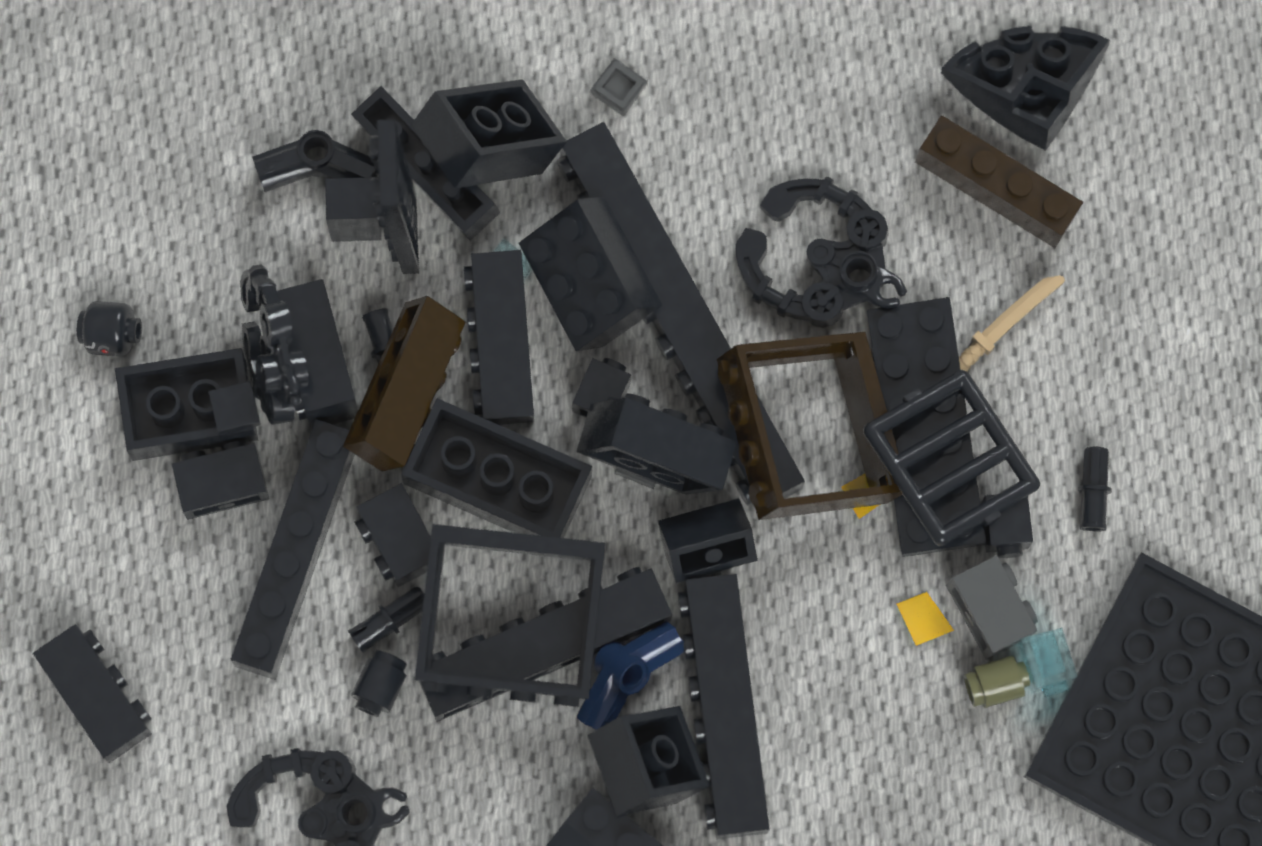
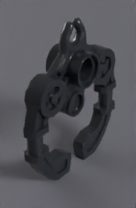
[735,176,907,328]
[240,264,308,425]
[226,748,410,846]

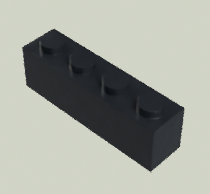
[351,86,500,241]
[464,250,534,425]

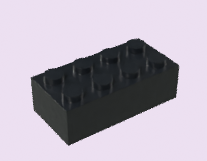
[401,398,593,538]

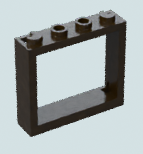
[717,332,903,521]

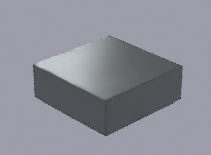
[590,58,648,116]

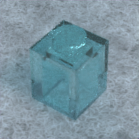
[1016,628,1078,698]

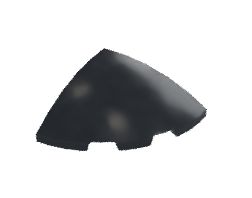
[941,26,1110,151]

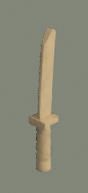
[959,275,1065,371]

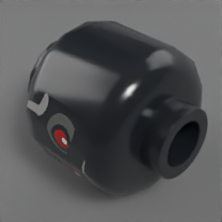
[76,301,142,357]

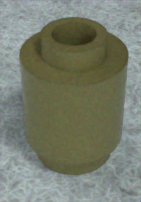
[964,656,1030,708]

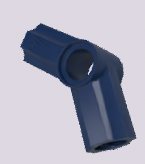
[576,621,685,730]

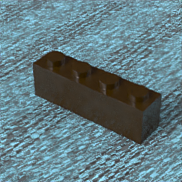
[915,115,1083,248]
[343,295,466,472]

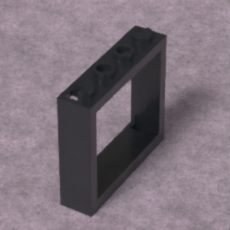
[415,524,605,707]

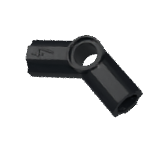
[252,130,378,192]

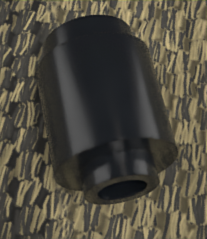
[351,650,407,717]

